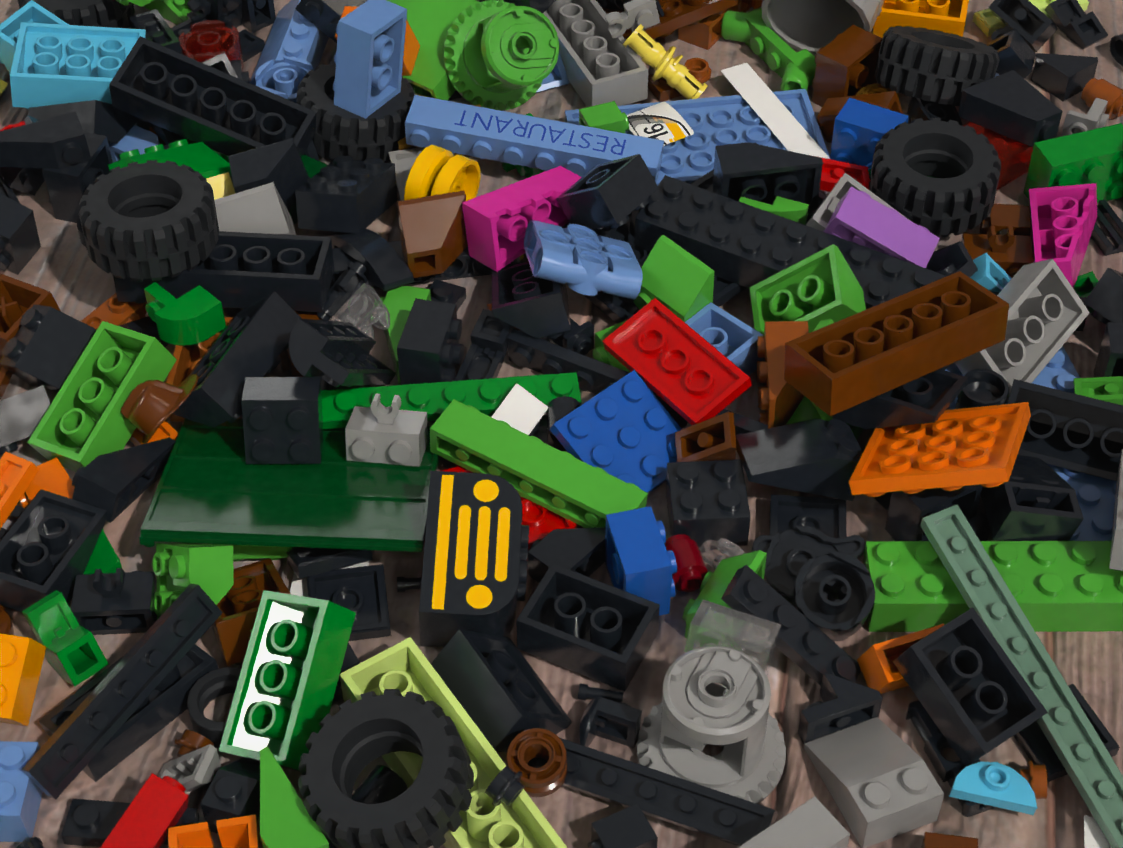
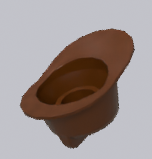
[121,374,199,444]

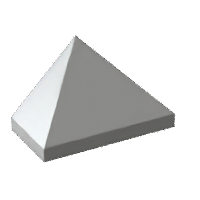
[158,744,221,793]

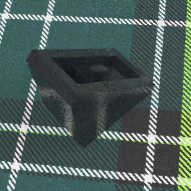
[1031,53,1098,101]

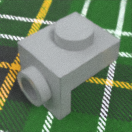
[1061,98,1110,136]

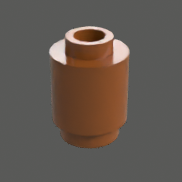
[1081,78,1123,120]

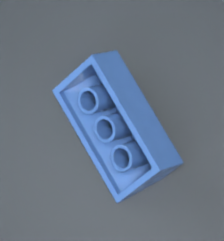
[250,0,329,86]

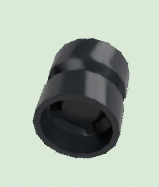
[955,369,1009,409]

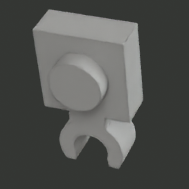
[605,0,660,38]

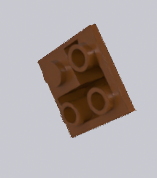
[397,191,468,278]

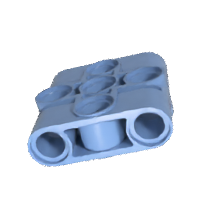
[524,220,643,300]

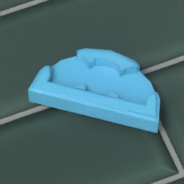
[949,761,1037,815]

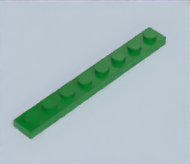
[321,372,582,429]

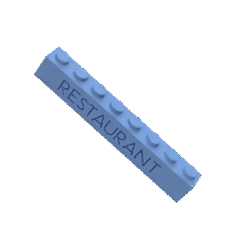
[405,95,664,183]

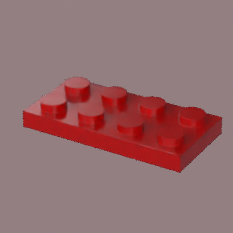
[602,298,752,425]

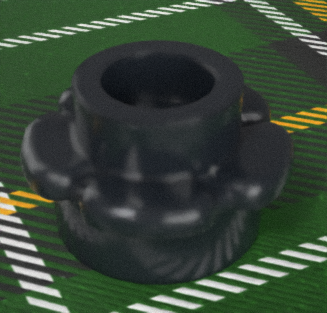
[485,766,525,807]

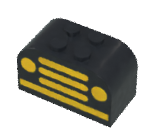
[419,471,529,647]

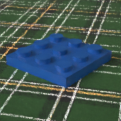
[550,370,682,494]

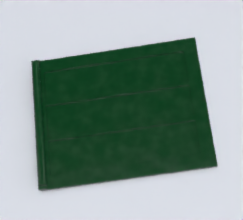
[139,419,439,552]

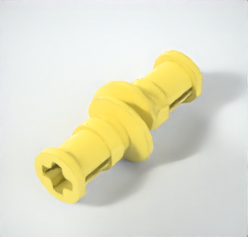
[622,24,708,99]

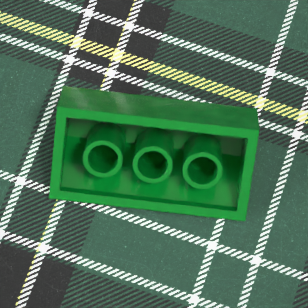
[219,590,356,771]

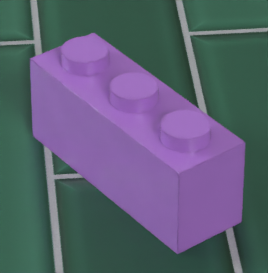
[823,186,940,268]

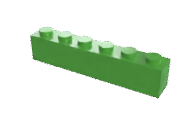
[430,399,648,528]

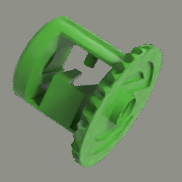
[443,0,559,111]

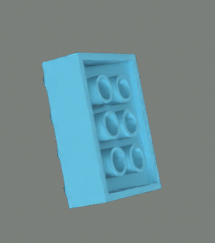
[10,22,146,109]

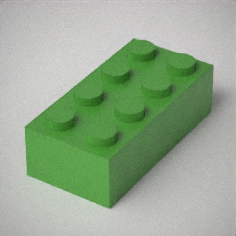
[27,321,177,472]

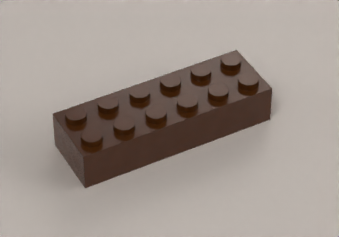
[784,271,1009,416]

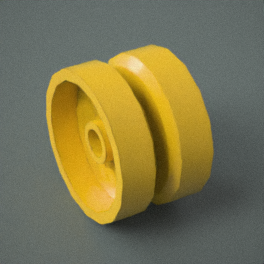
[404,144,481,201]

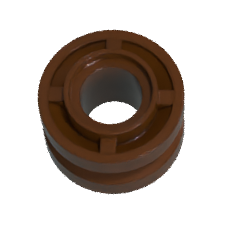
[507,728,567,797]

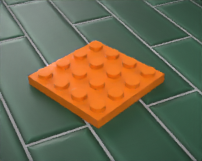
[849,402,1031,497]

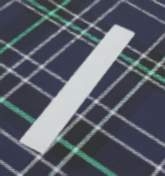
[721,63,830,196]

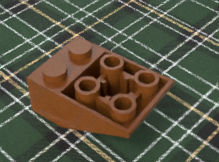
[756,321,809,428]

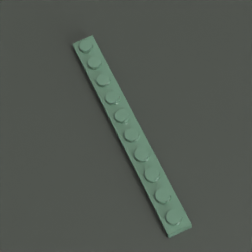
[920,504,1123,848]

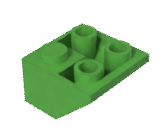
[152,542,234,620]

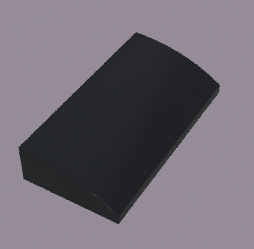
[39,644,219,782]

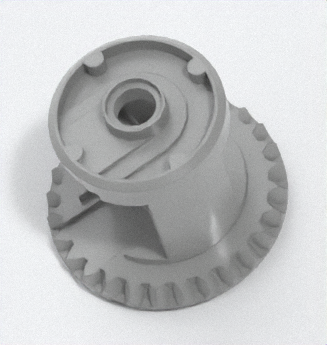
[637,646,786,804]

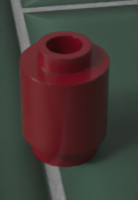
[664,534,708,592]

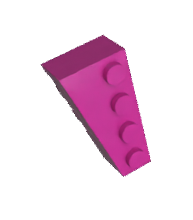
[462,166,582,272]
[1029,183,1097,289]

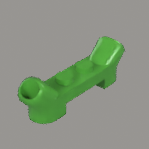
[721,8,816,91]

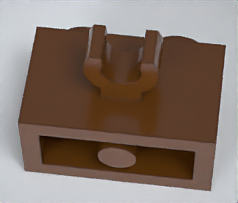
[961,226,1034,278]

